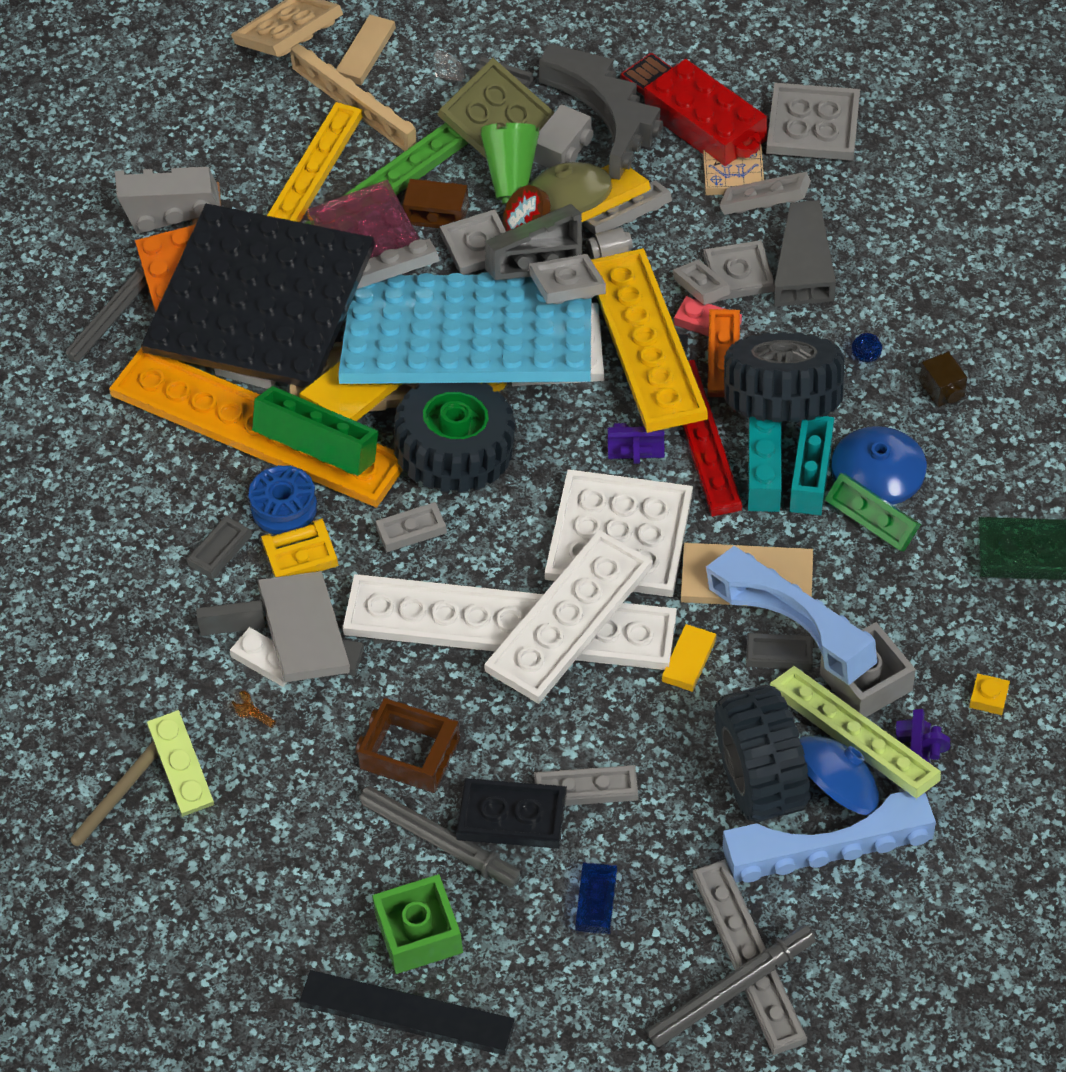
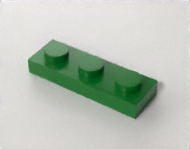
[824,473,921,551]

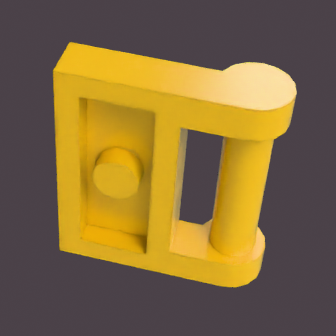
[261,518,338,578]

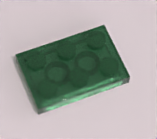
[978,517,1066,580]

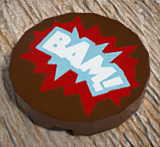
[503,185,551,232]

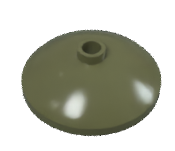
[529,162,612,213]

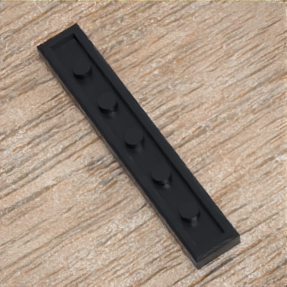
[299,970,515,1056]

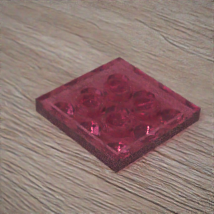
[307,179,420,259]

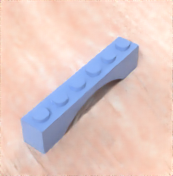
[706,546,877,685]
[722,791,936,883]

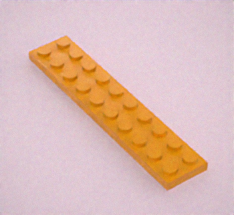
[109,348,403,508]

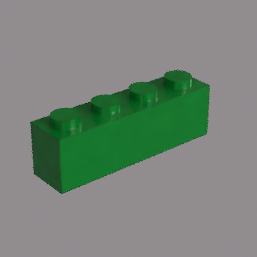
[252,386,378,476]

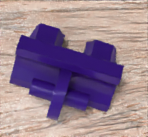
[608,423,665,464]
[896,709,951,763]

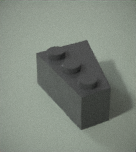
[485,204,582,280]

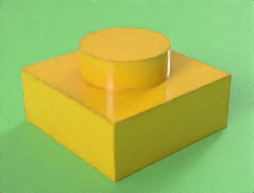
[969,673,1010,715]

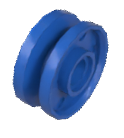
[248,465,317,535]

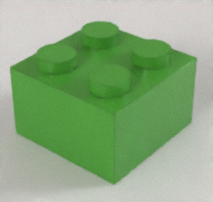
[372,874,463,974]

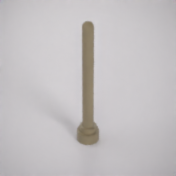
[71,741,158,846]

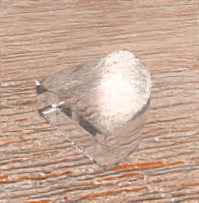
[434,49,465,82]

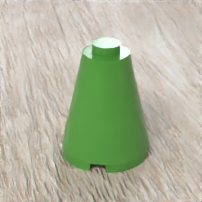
[481,123,539,205]

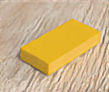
[662,624,716,692]

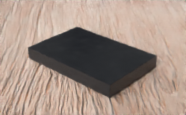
[456,778,567,849]

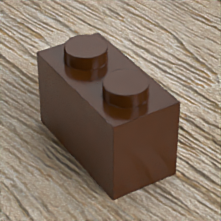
[403,179,469,228]

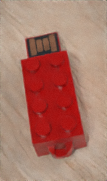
[620,53,767,166]

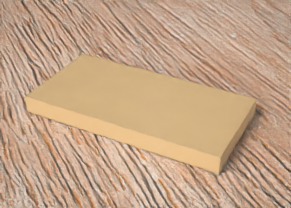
[681,543,813,606]

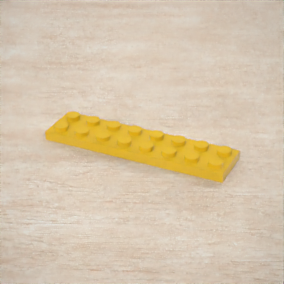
[591,248,708,433]

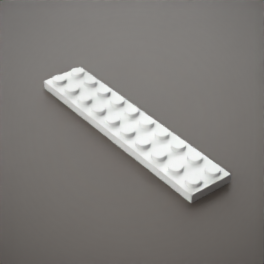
[343,574,677,670]

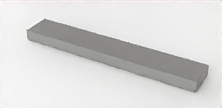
[693,859,807,1055]

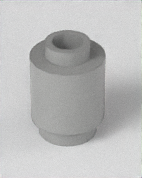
[587,227,633,259]

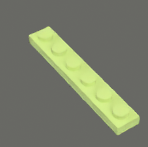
[770,666,941,799]

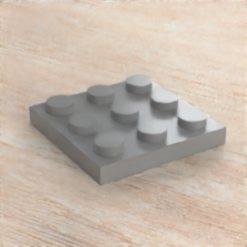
[766,83,860,161]

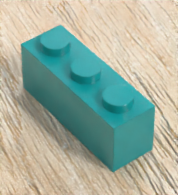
[748,416,781,512]
[790,416,834,516]

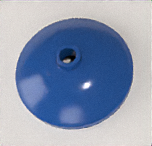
[831,426,927,505]
[800,735,879,815]

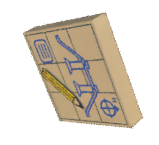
[703,147,764,195]

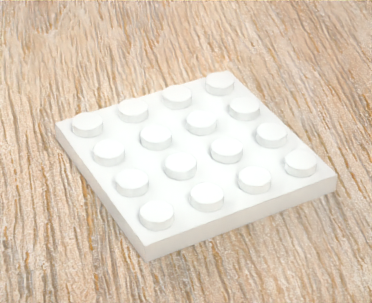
[545,469,693,597]

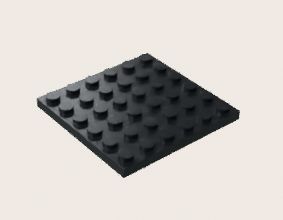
[141,203,375,388]

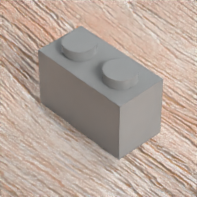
[533,104,593,168]

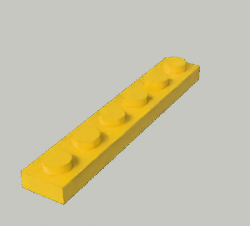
[267,102,363,222]

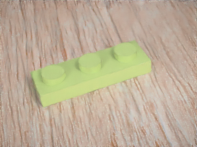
[147,710,214,817]

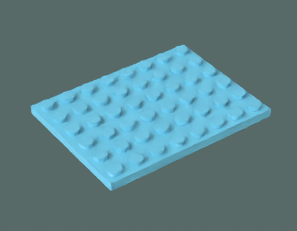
[338,272,592,384]

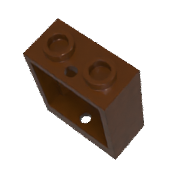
[355,698,460,793]

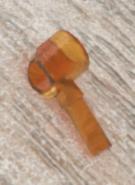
[231,691,276,728]

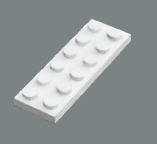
[484,530,653,704]

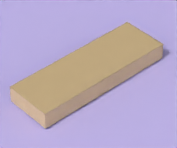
[336,15,396,85]

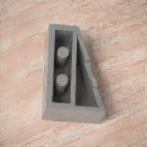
[115,167,220,234]

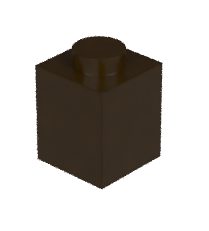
[919,351,968,407]

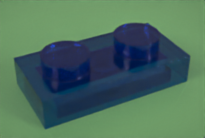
[575,863,617,934]

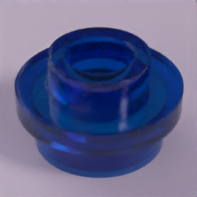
[851,333,882,362]

